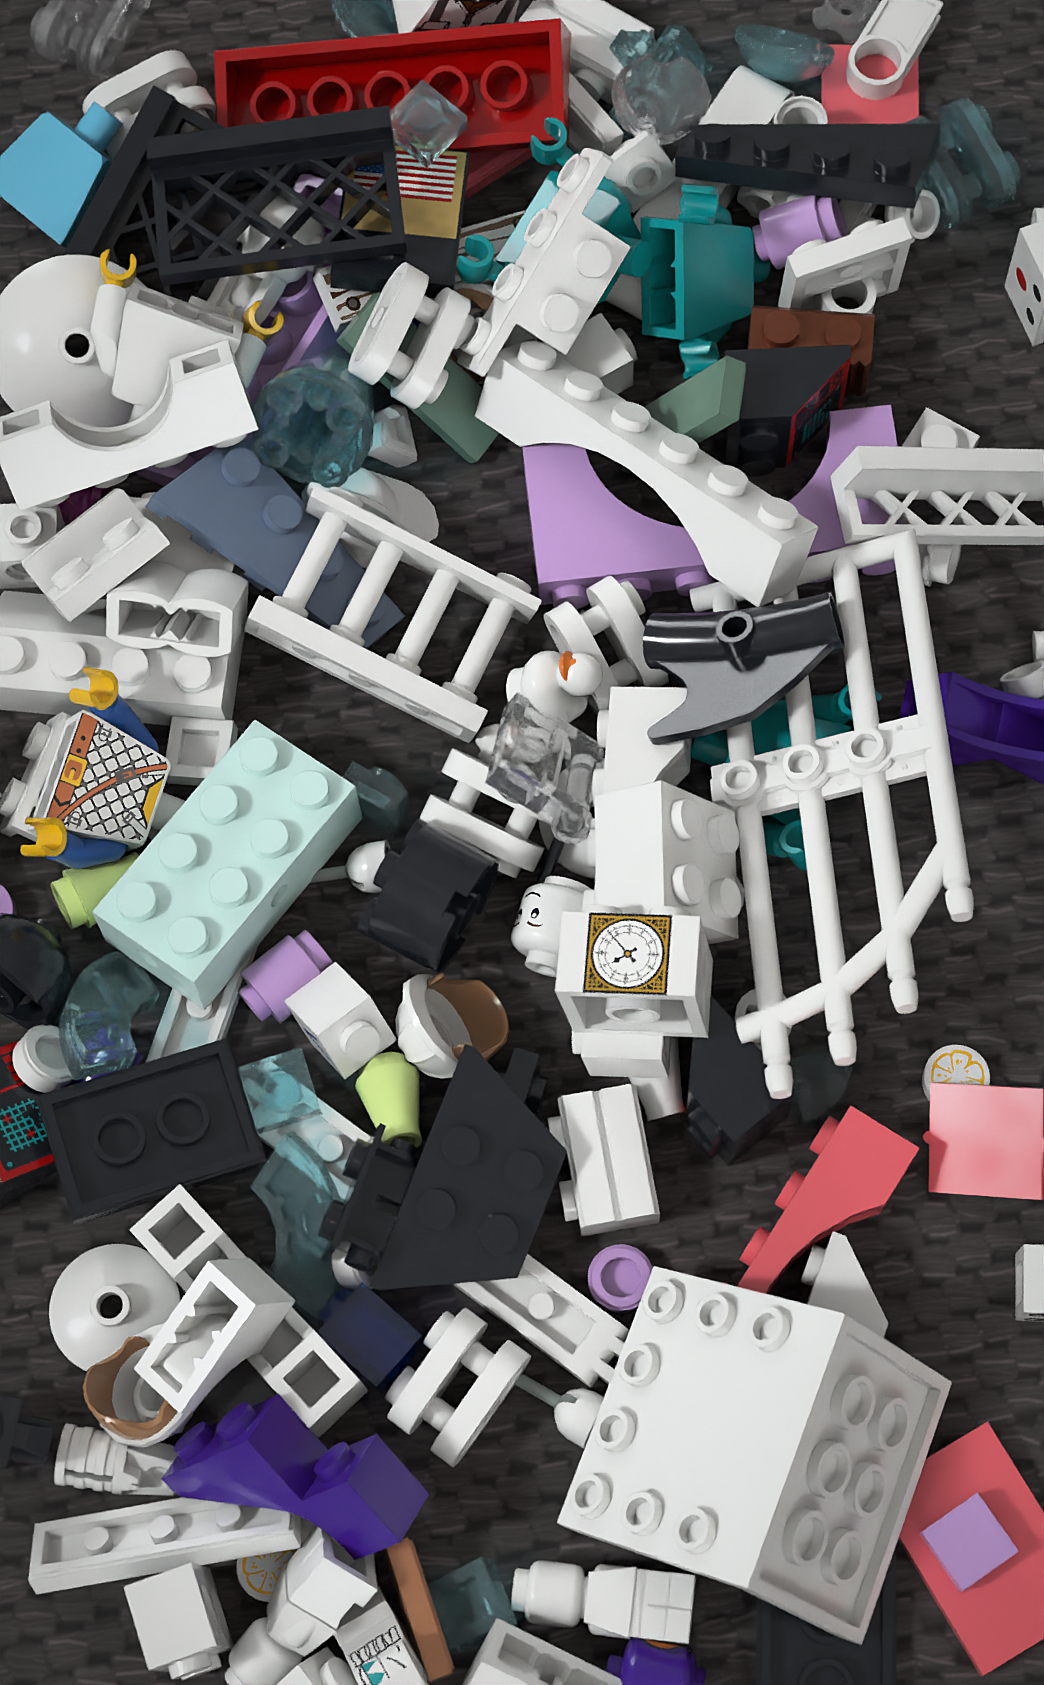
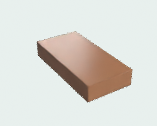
[382,1537,455,1684]

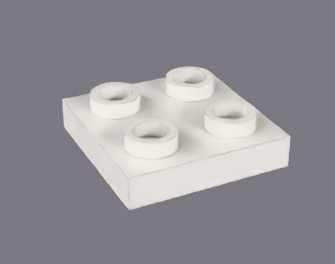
[778,217,912,314]

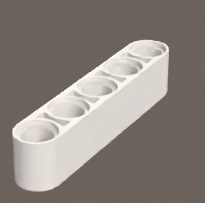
[605,65,795,320]

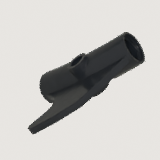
[643,592,845,745]

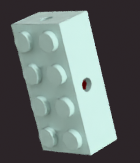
[92,720,362,1010]

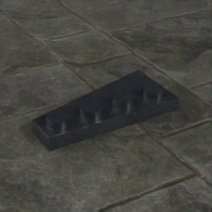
[675,123,941,209]

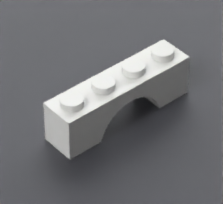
[0,339,258,511]
[130,1184,368,1437]

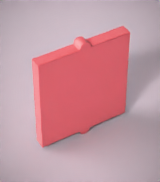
[821,45,919,124]
[923,1082,1044,1200]

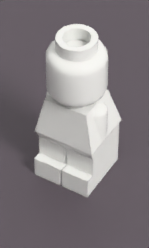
[225,1526,378,1685]
[511,1560,696,1645]

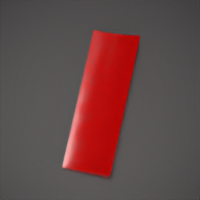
[214,18,572,153]

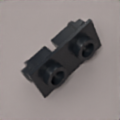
[317,1123,418,1272]

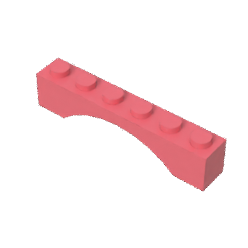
[724,1105,919,1294]

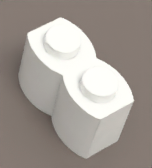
[106,561,249,657]

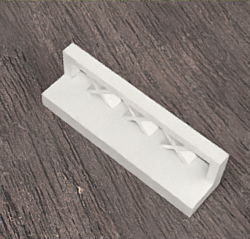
[830,446,1044,545]

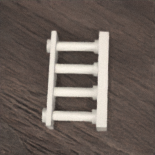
[244,485,542,743]

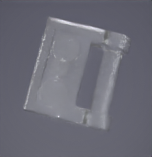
[485,692,604,844]

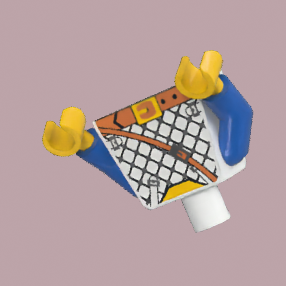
[20,666,185,870]

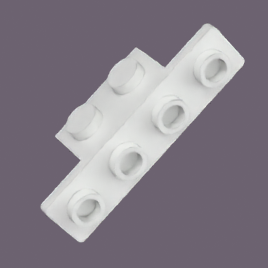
[457,148,631,377]

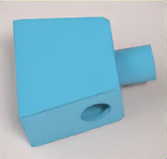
[0,101,124,248]

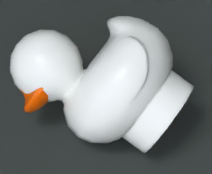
[506,650,603,729]

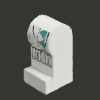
[334,1586,429,1685]

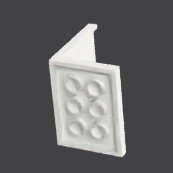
[557,1266,952,1645]

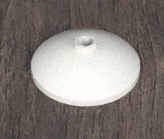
[0,255,146,427]

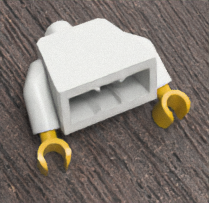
[90,249,284,423]

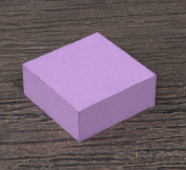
[919,1492,1019,1592]

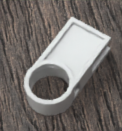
[846,0,944,100]

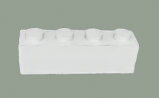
[0,591,246,725]

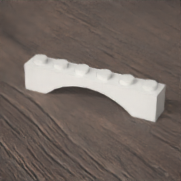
[475,339,818,607]
[572,687,692,1079]

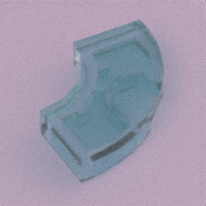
[59,950,160,1080]
[250,1131,341,1320]

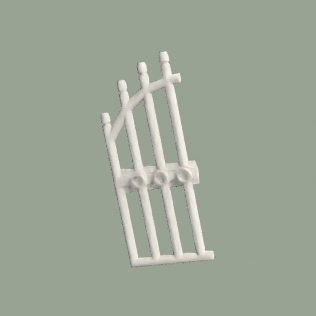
[690,528,974,1099]

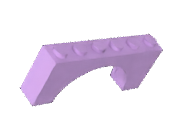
[522,405,903,609]

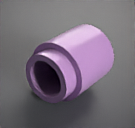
[752,195,847,270]
[238,930,333,1023]

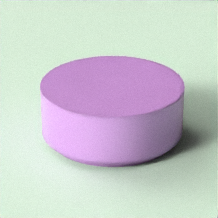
[588,1244,653,1313]

